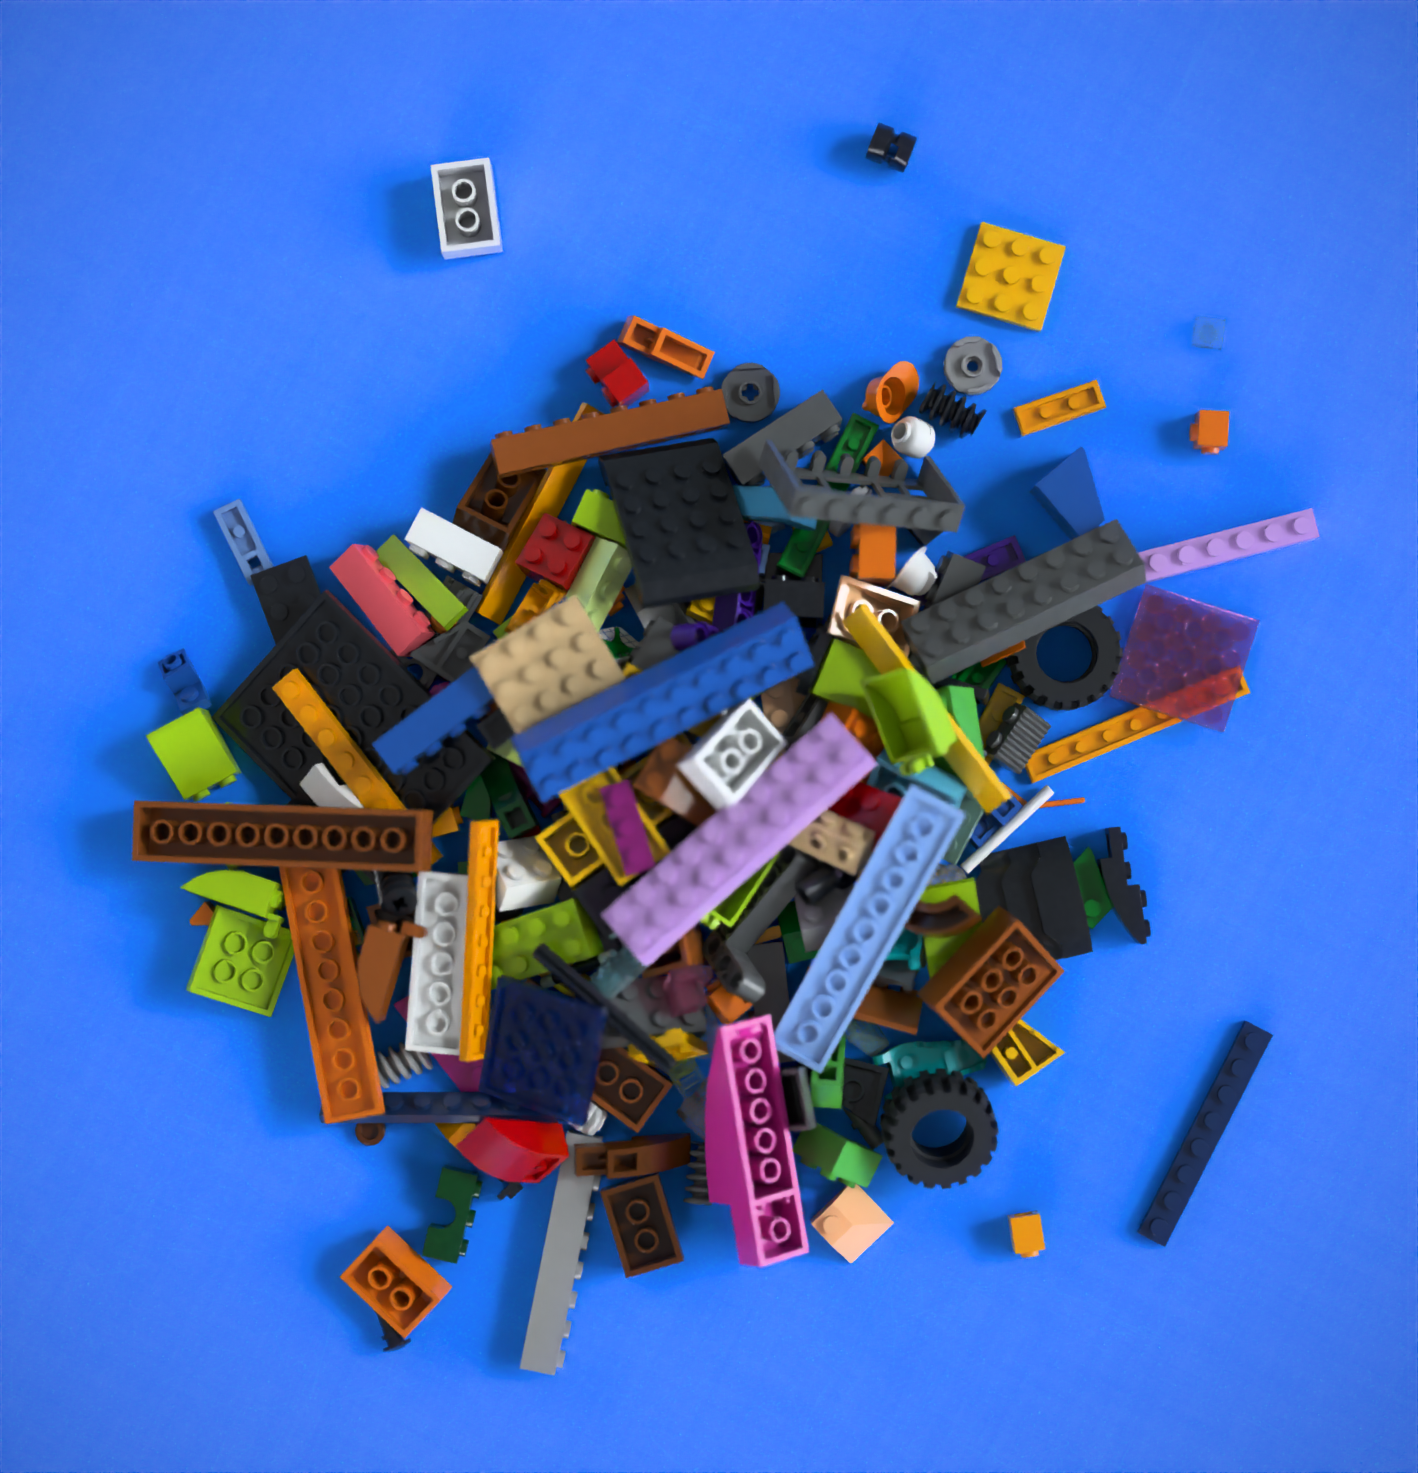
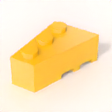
[989,1019,1065,1087]

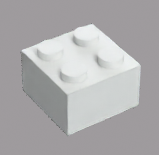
[495,835,562,912]

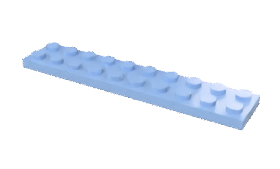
[773,784,966,1073]

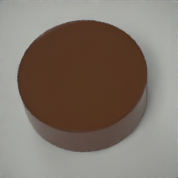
[355,1123,386,1146]

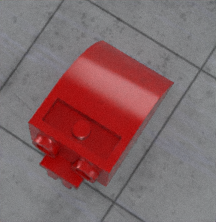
[456,1118,569,1183]

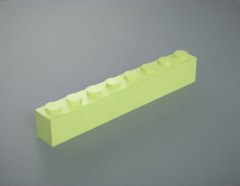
[487,536,632,768]

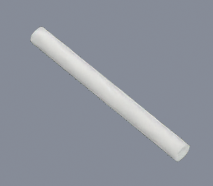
[960,785,1054,874]

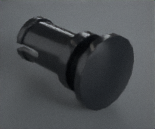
[374,1310,411,1352]

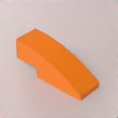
[617,315,715,379]

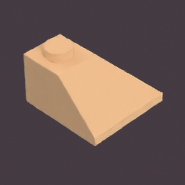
[810,1184,894,1264]

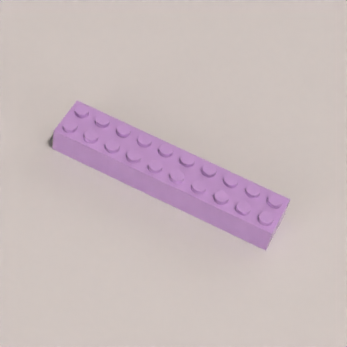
[601,713,877,966]

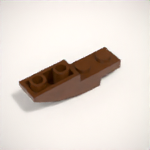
[574,1133,691,1179]

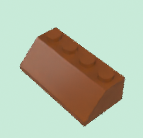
[804,966,923,1035]

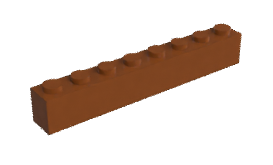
[490,386,730,479]

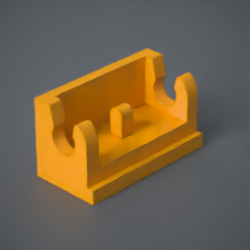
[504,579,567,634]

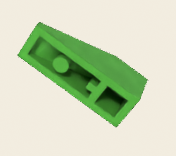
[811,1028,847,1109]

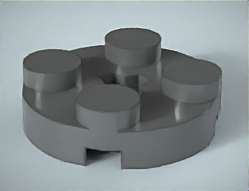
[721,363,780,423]

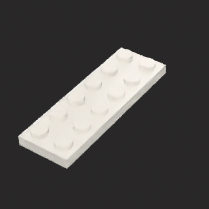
[405,871,468,1056]

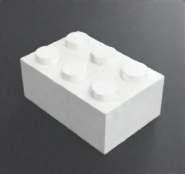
[430,157,503,259]
[405,507,504,587]
[677,699,788,810]

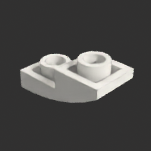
[300,763,363,808]

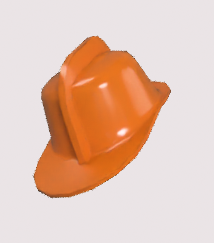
[862,361,919,424]

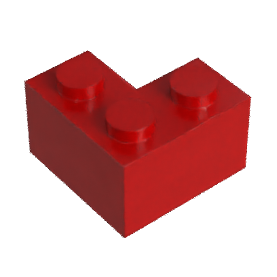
[585,339,650,408]

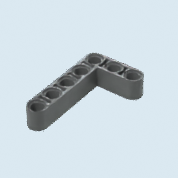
[702,844,817,1003]

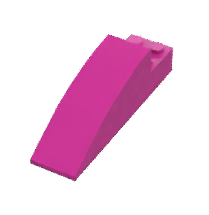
[705,1014,809,1268]

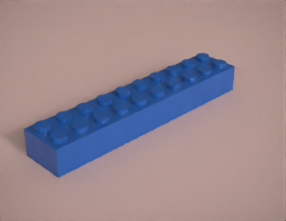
[510,602,814,802]

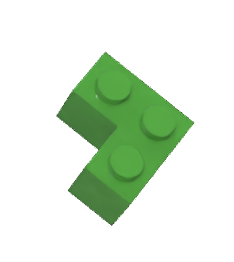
[792,1122,883,1188]

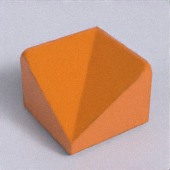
[861,439,902,476]

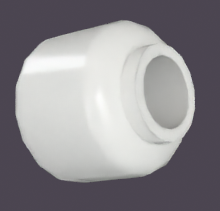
[891,416,935,459]

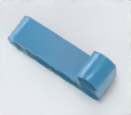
[732,485,817,531]

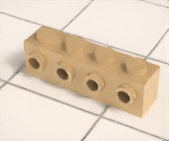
[787,810,875,875]

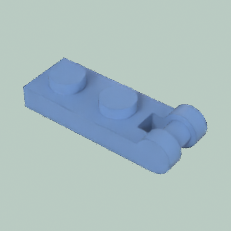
[213,499,274,586]

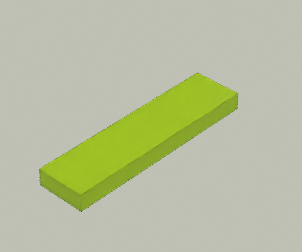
[376,534,468,631]

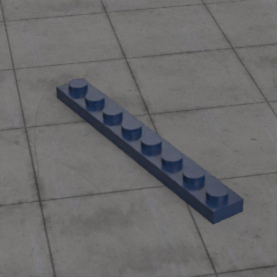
[1137,1021,1273,1247]
[319,1092,560,1123]

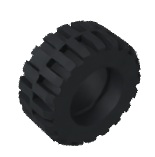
[1006,605,1123,711]
[880,1068,999,1189]

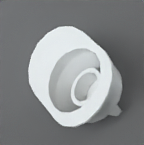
[886,546,937,596]

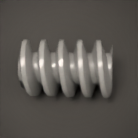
[376,1041,433,1089]

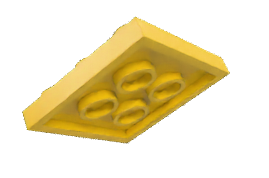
[956,222,1066,332]

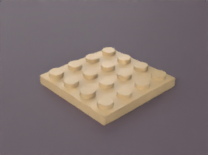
[470,594,626,734]

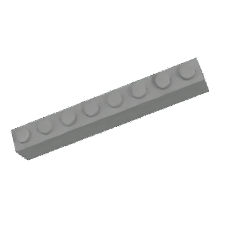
[519,1130,603,1376]

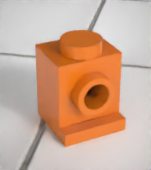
[702,977,753,1024]

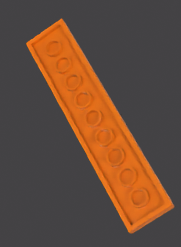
[279,866,385,1124]

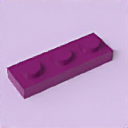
[600,780,656,877]

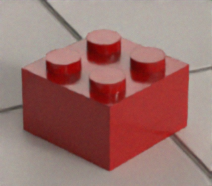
[515,513,595,592]

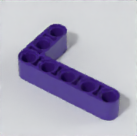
[671,522,763,652]

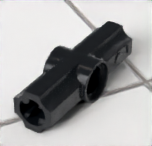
[795,852,874,905]

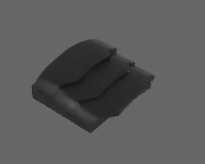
[975,836,1093,960]

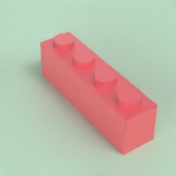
[329,544,436,657]

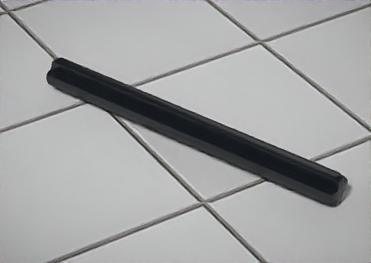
[532,943,677,1073]

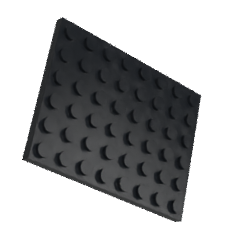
[211,590,495,885]

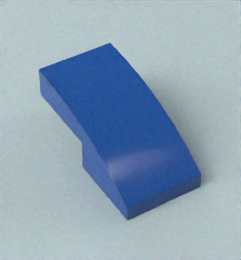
[969,786,1023,849]

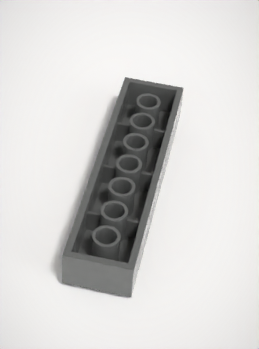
[901,519,1146,685]

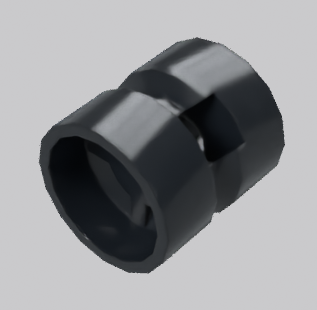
[865,122,917,173]

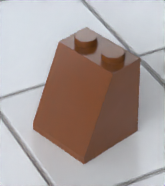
[639,922,709,978]

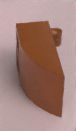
[357,920,428,1023]

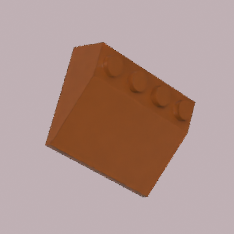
[917,906,1065,1059]

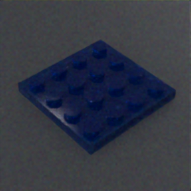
[478,975,608,1127]

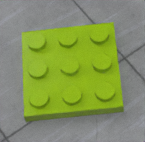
[186,905,294,1017]

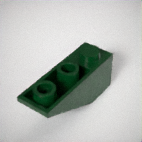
[481,751,540,839]

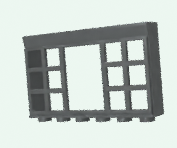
[758,439,965,532]

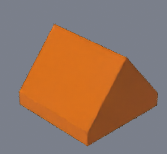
[190,901,215,926]

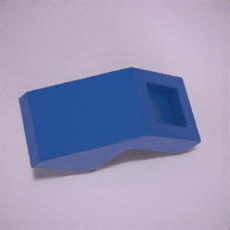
[158,648,212,715]

